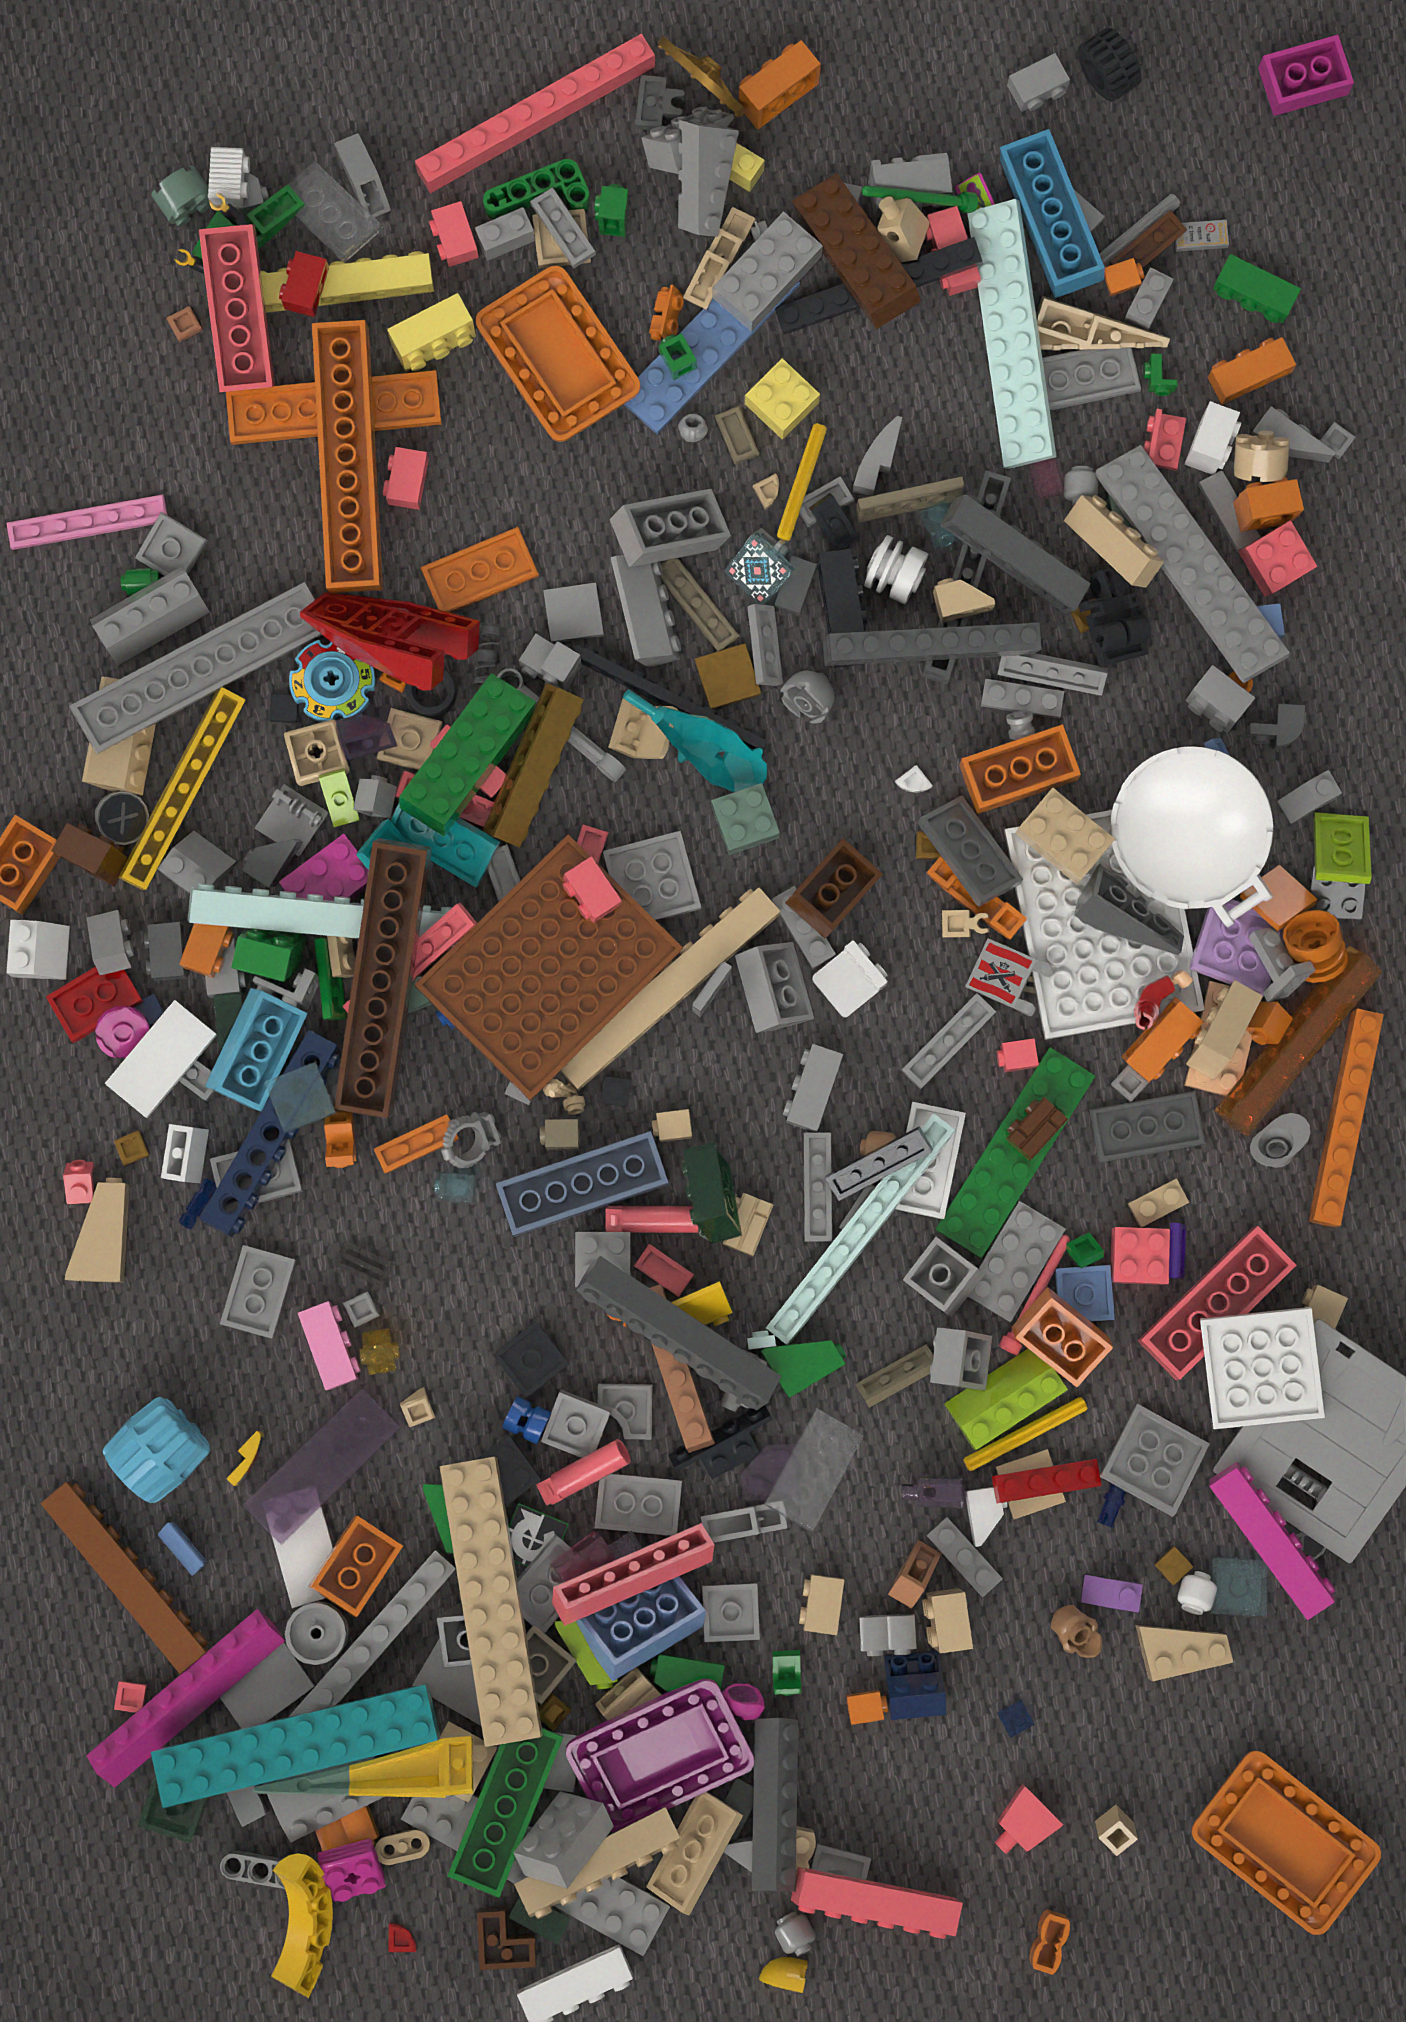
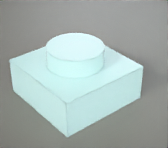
[747,1331,776,1350]

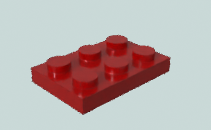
[46,967,144,1043]

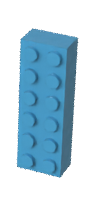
[1000,129,1105,298]

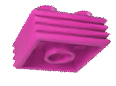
[317,1839,386,1902]

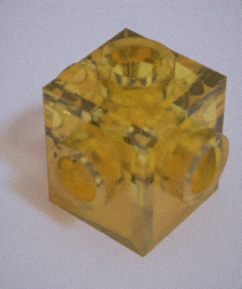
[359,1328,400,1375]

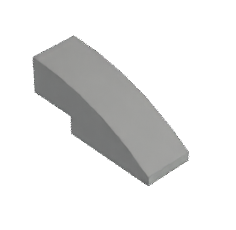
[852,416,902,496]
[701,1500,791,1543]

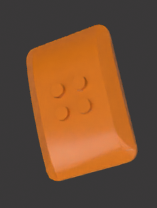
[476,266,640,442]
[1191,1751,1381,1935]

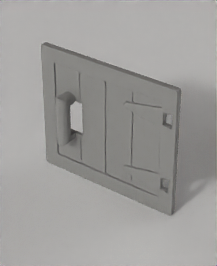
[1213,1319,1406,1563]

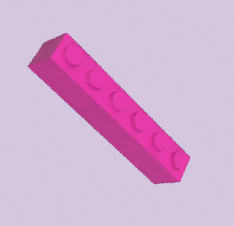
[1209,1461,1336,1620]

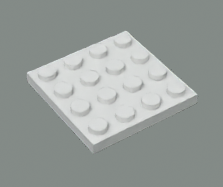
[1200,1307,1325,1429]

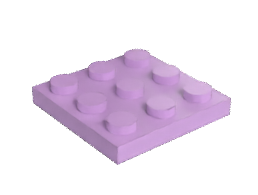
[1189,899,1286,997]

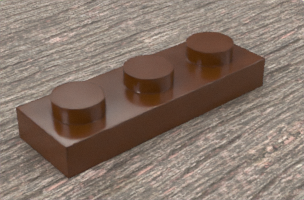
[1109,210,1187,269]

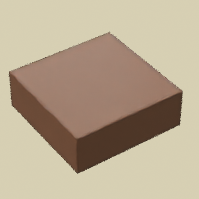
[166,306,203,343]

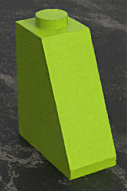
[555,1620,618,1689]

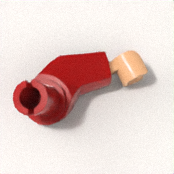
[1133,970,1193,1030]

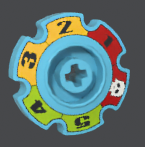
[289,640,376,723]

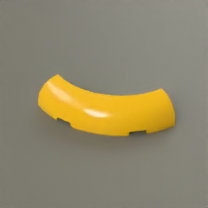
[271,1853,333,1998]

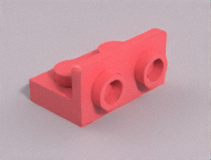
[1143,408,1186,471]

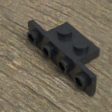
[668,1405,773,1479]

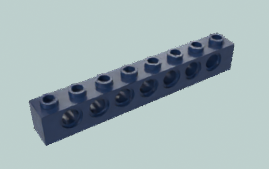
[200,1030,341,1238]

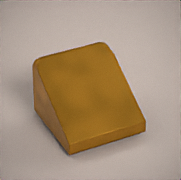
[538,1692,572,1731]

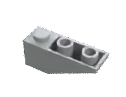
[1251,406,1336,463]

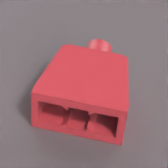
[994,1784,1063,1854]

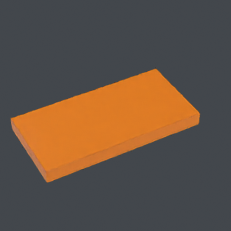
[421,527,539,613]

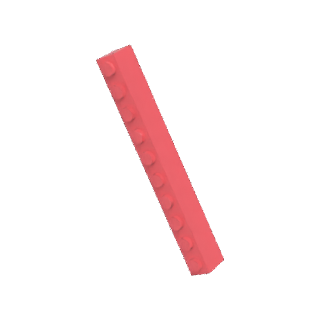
[415,34,655,193]

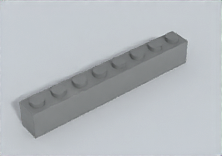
[289,1549,456,1717]

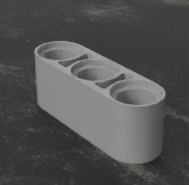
[220,1851,285,1889]

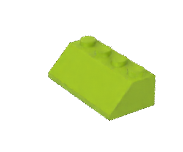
[944,1349,1068,1450]

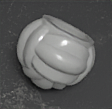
[678,414,708,442]

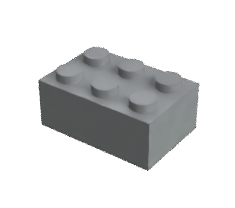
[513,1791,614,1889]

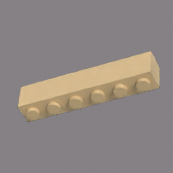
[514,1807,681,1919]

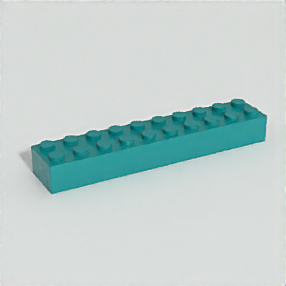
[151,1683,440,1808]

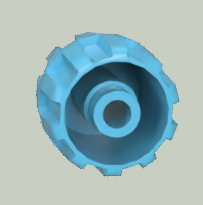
[103,1396,210,1503]

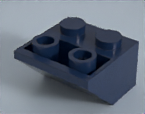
[884,1651,946,1720]

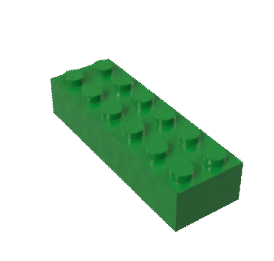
[399,673,536,837]
[447,1728,564,1898]

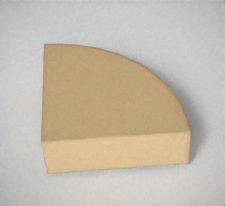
[753,474,779,510]

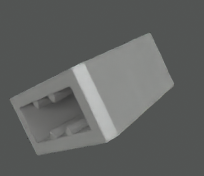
[334,133,391,220]

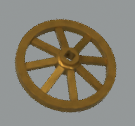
[657,36,747,117]

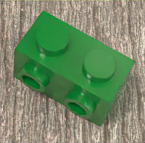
[594,184,629,237]

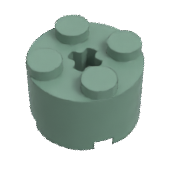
[151,165,211,227]

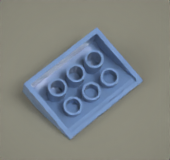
[576,1576,706,1681]

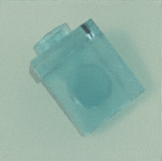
[434,1172,475,1203]

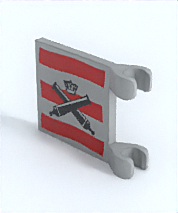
[965,938,1054,1016]

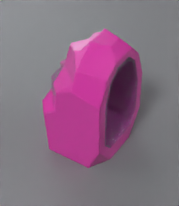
[722,1684,765,1720]

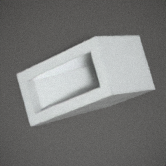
[965,1487,1007,1547]

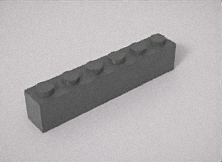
[940,494,1091,613]
[752,1718,798,1892]

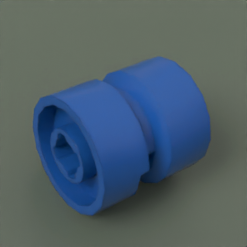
[502,1396,552,1444]

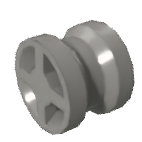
[1006,710,1035,740]

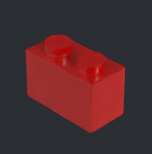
[279,251,329,317]

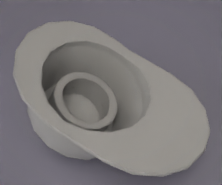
[1250,1113,1311,1168]

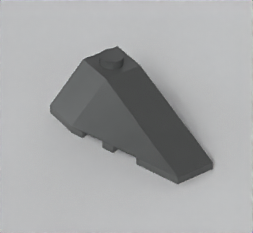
[1074,864,1184,955]

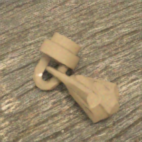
[543,1079,585,1115]

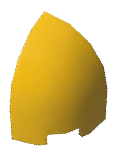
[759,1957,808,1993]

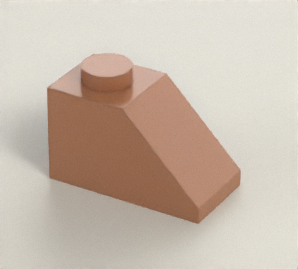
[888,1540,942,1609]

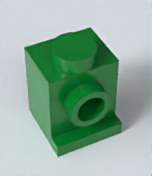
[658,333,697,380]

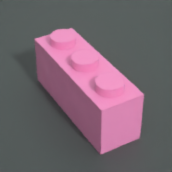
[298,1301,361,1390]

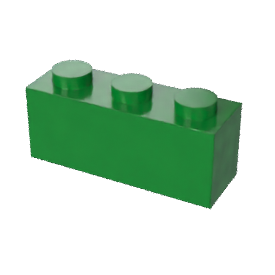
[1213,254,1301,323]

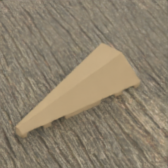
[1036,296,1170,350]

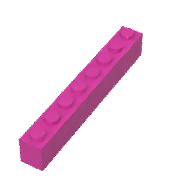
[86,1609,285,1788]

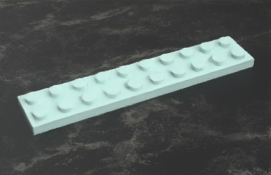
[968,199,1056,469]

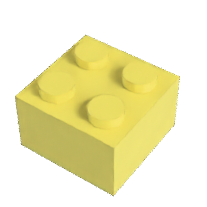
[745,359,820,440]

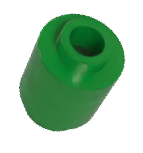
[121,568,160,596]

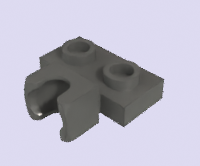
[635,75,685,130]

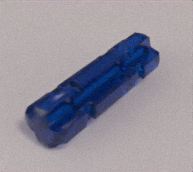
[179,1178,217,1229]

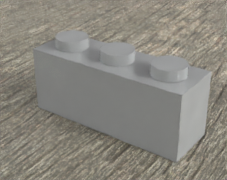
[783,1044,843,1133]

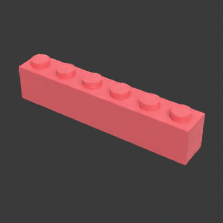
[552,1523,715,1626]
[791,1867,963,1939]

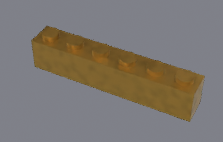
[482,683,584,848]

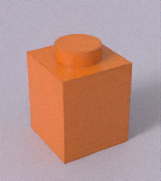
[1104,258,1145,297]
[1246,1002,1293,1045]
[846,1690,888,1725]

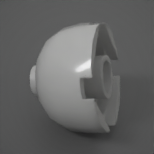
[780,670,835,724]

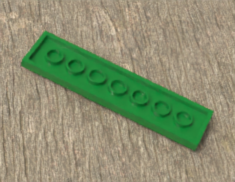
[935,1047,1095,1259]

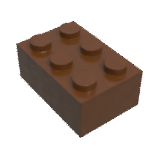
[785,838,883,939]

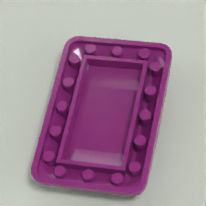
[565,1678,754,1833]

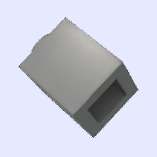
[353,775,397,818]

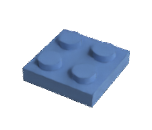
[1055,1265,1115,1321]

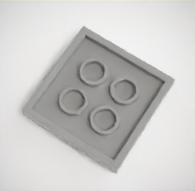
[603,831,701,921]
[1100,1404,1210,1517]

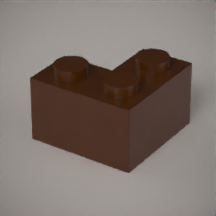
[51,823,128,887]
[477,1906,537,1970]

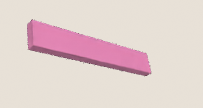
[7,495,168,550]

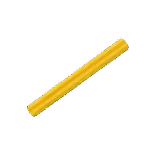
[777,423,827,541]
[963,1397,1088,1471]

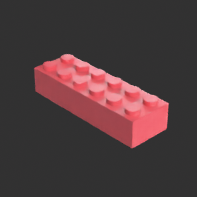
[199,224,275,392]
[1137,1226,1297,1380]

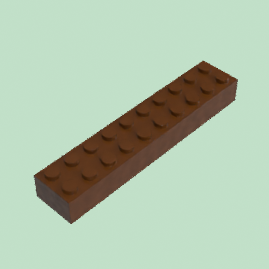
[334,838,432,1118]

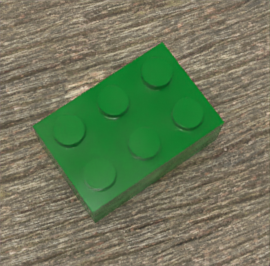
[231,928,306,981]

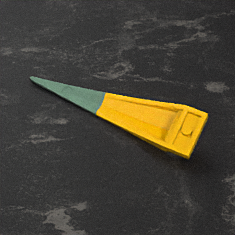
[253,1736,473,1798]

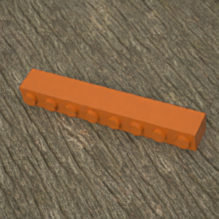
[1308,1009,1384,1228]

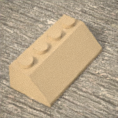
[82,677,156,795]

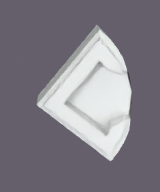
[895,765,933,793]

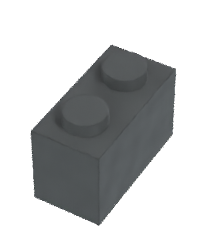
[144,922,188,981]

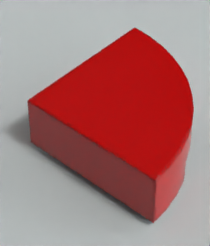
[388,1923,417,1952]

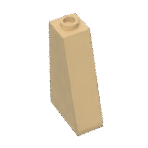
[65,1178,129,1283]

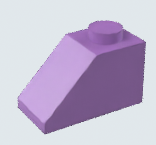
[1081,1575,1143,1612]

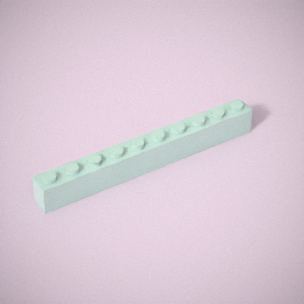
[188,883,462,947]

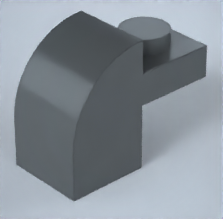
[1246,704,1305,751]

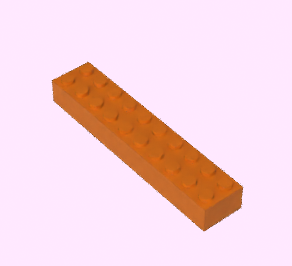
[312,320,383,593]

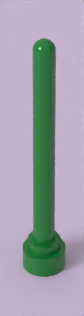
[862,185,978,213]

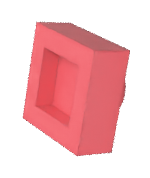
[114,1681,148,1713]

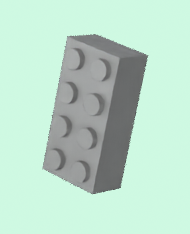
[712,211,823,332]
[610,489,731,567]

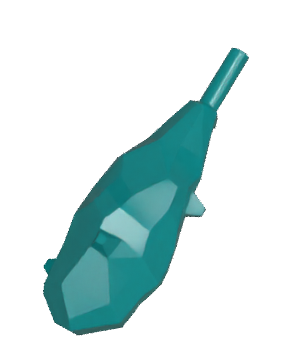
[623,689,767,792]

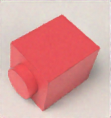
[997,1038,1039,1073]

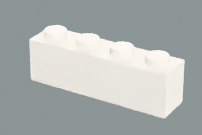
[517,1944,633,2022]

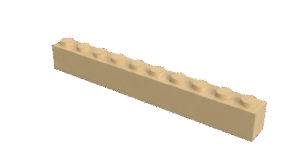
[561,888,780,1091]

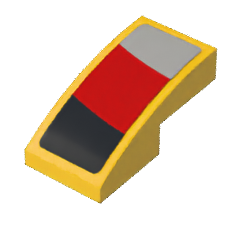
[227,1431,264,1486]

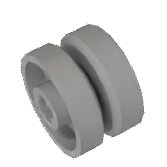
[285,1601,350,1665]

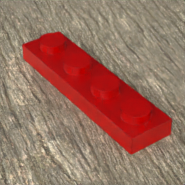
[992,1459,1102,1504]

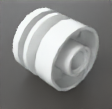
[864,535,928,605]

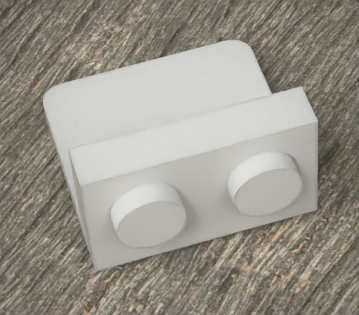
[812,941,888,1017]

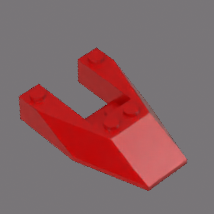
[300,593,480,690]

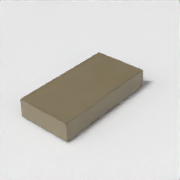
[714,406,759,465]

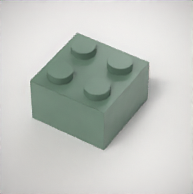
[711,783,780,855]

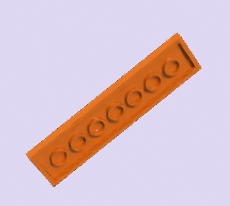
[226,370,442,445]

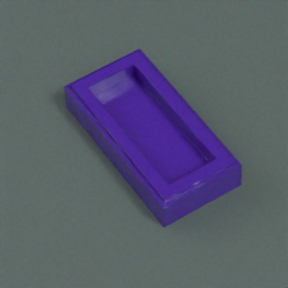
[1169,1223,1187,1279]

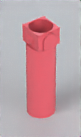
[606,1205,698,1233]
[536,1439,631,1505]

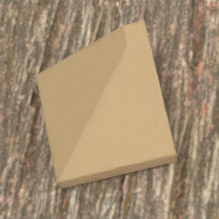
[400,1387,435,1427]

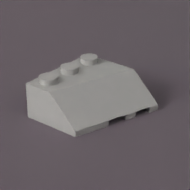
[868,153,952,218]

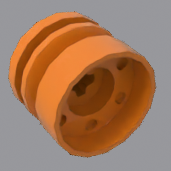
[1283,910,1348,983]

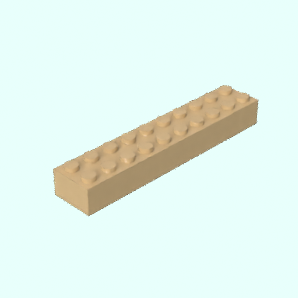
[440,1457,543,1747]

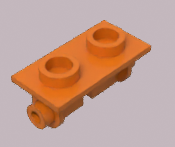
[649,285,684,341]

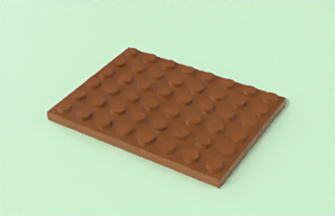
[414,835,683,1101]

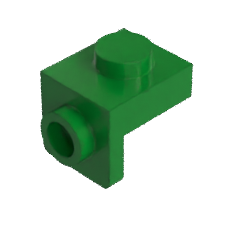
[1143,354,1177,396]
[772,1650,801,1696]

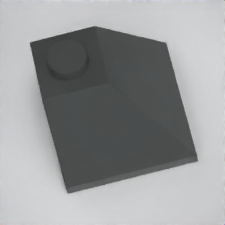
[437,1602,472,1668]

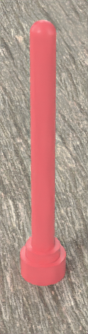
[998,1235,1070,1356]

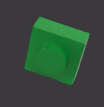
[1066,1233,1104,1268]

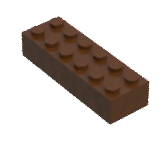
[792,173,921,330]

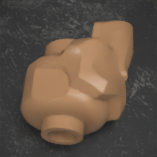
[1051,1605,1102,1658]

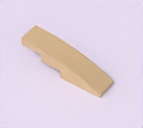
[683,207,756,310]

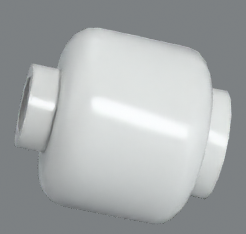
[1178,1571,1217,1615]

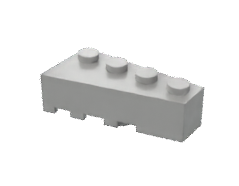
[678,120,739,237]

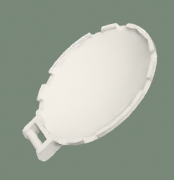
[1110,746,1273,927]

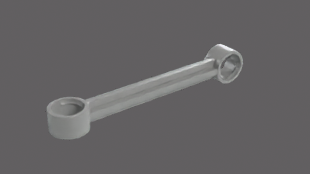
[497,669,626,782]

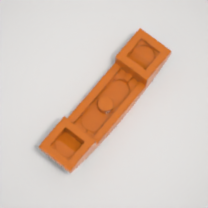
[927,856,1027,940]

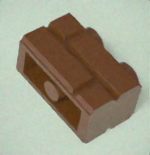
[1006,1098,1068,1161]

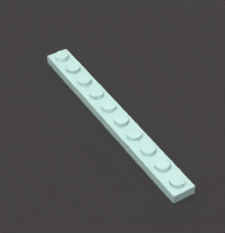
[766,1113,956,1345]

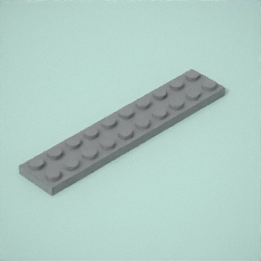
[1095,445,1290,683]
[69,582,322,754]
[401,1794,670,1956]

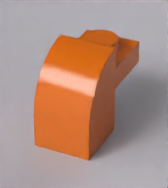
[324,1111,356,1168]

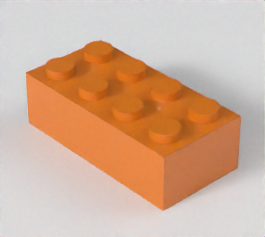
[959,724,1081,814]

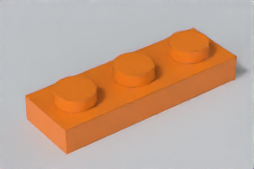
[374,1114,459,1174]

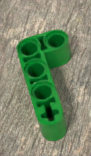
[483,159,590,219]

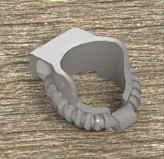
[441,1112,501,1168]

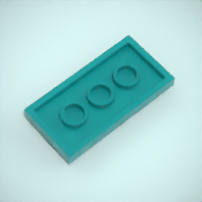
[391,804,500,887]

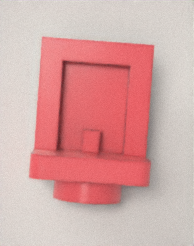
[63,1160,95,1204]

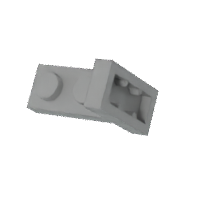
[1248,927,1315,1002]

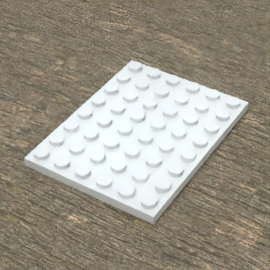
[1004,810,1205,1040]

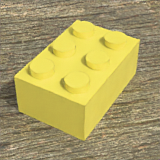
[387,293,476,372]

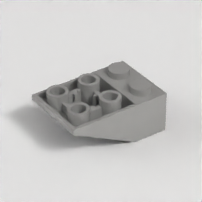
[641,107,734,174]

